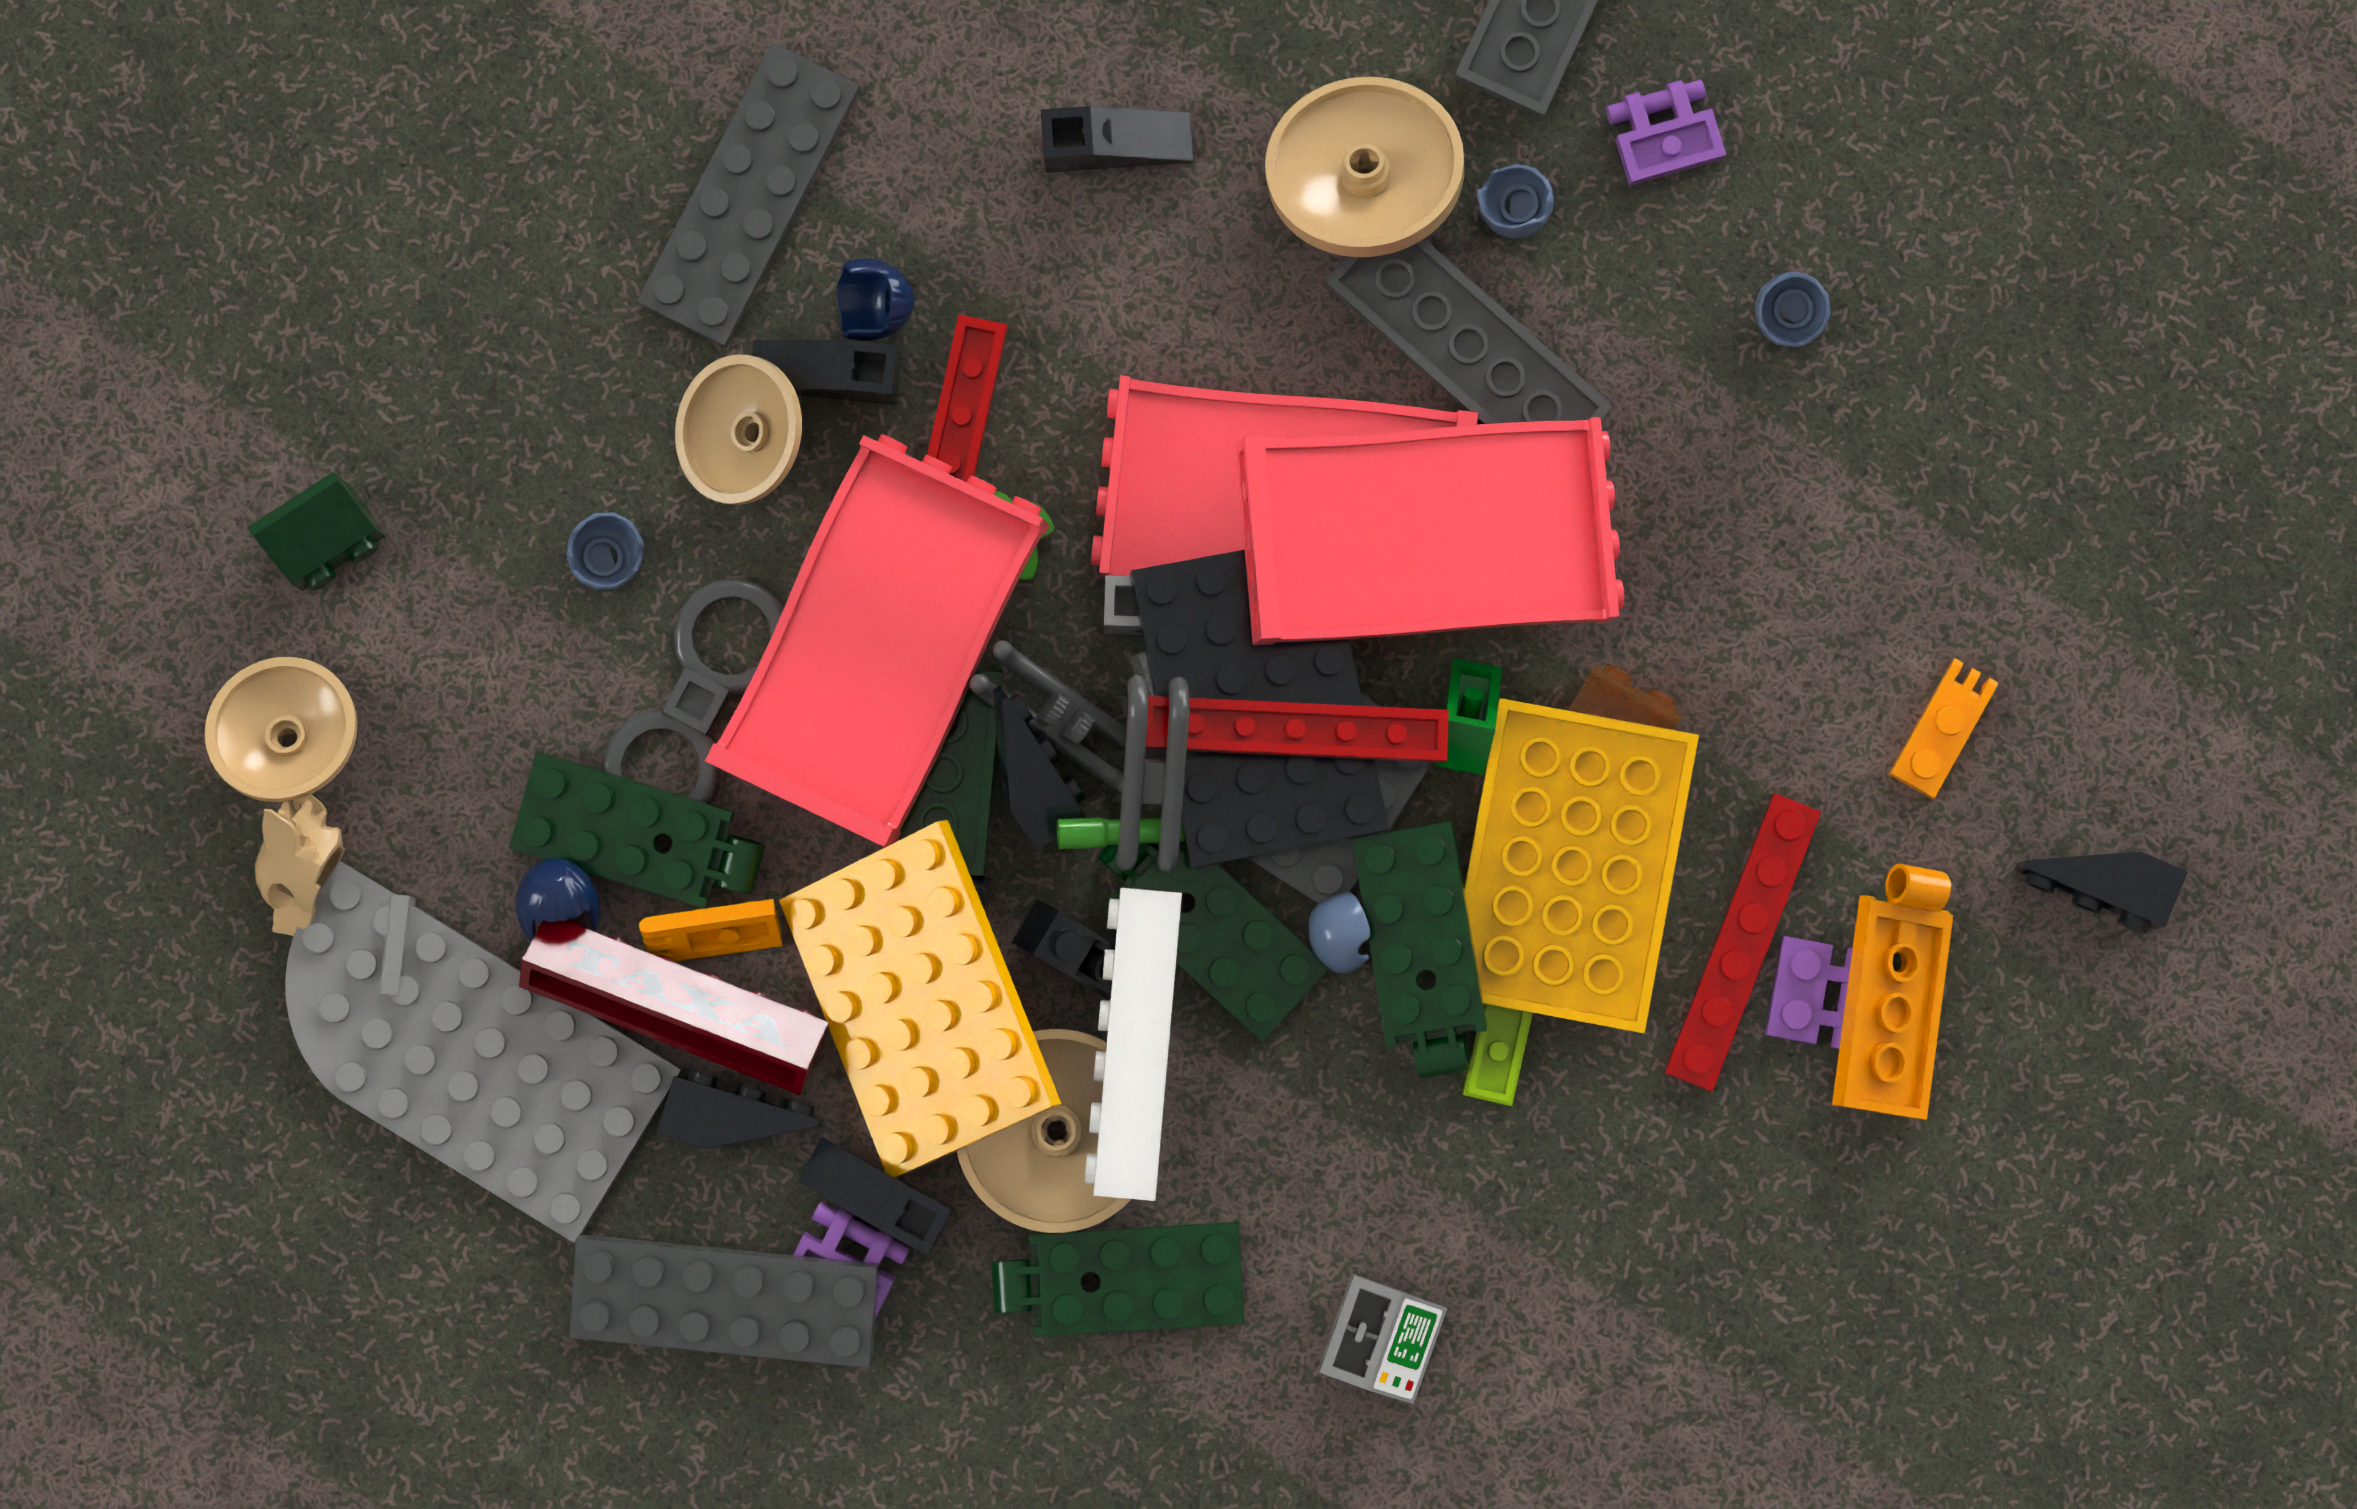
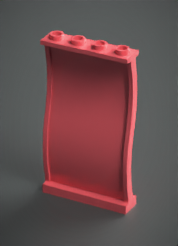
[1091,375,1478,579]
[1236,417,1624,646]
[705,434,1049,848]

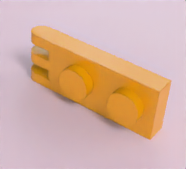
[1888,658,1998,799]
[639,899,783,962]

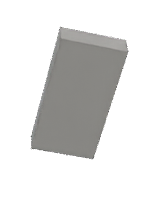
[379,894,416,996]

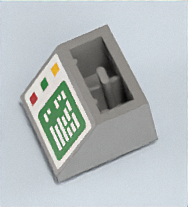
[1318,1273,1447,1404]

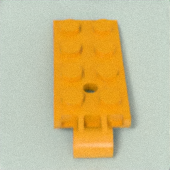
[1832,864,1953,1120]

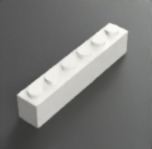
[1085,888,1182,1201]

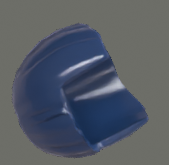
[836,258,914,341]
[515,858,600,942]

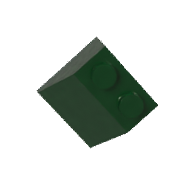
[248,472,385,591]

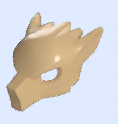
[255,794,346,936]

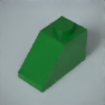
[1435,658,1502,775]

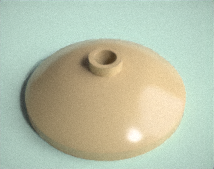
[675,354,802,505]
[205,657,357,802]

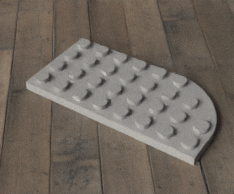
[285,861,683,1243]

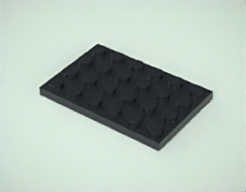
[1129,550,1389,870]

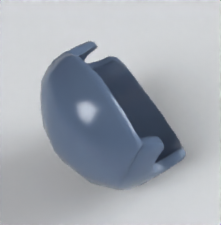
[1476,164,1555,240]
[1754,272,1831,347]
[566,512,644,590]
[1308,891,1370,974]

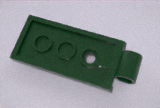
[898,665,1004,878]
[509,752,766,909]
[1352,821,1487,1079]
[1097,842,1329,1042]
[991,1222,1245,1337]

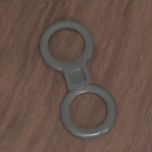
[602,578,784,803]

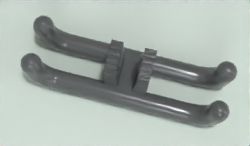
[970,640,1127,794]
[1115,675,1190,873]

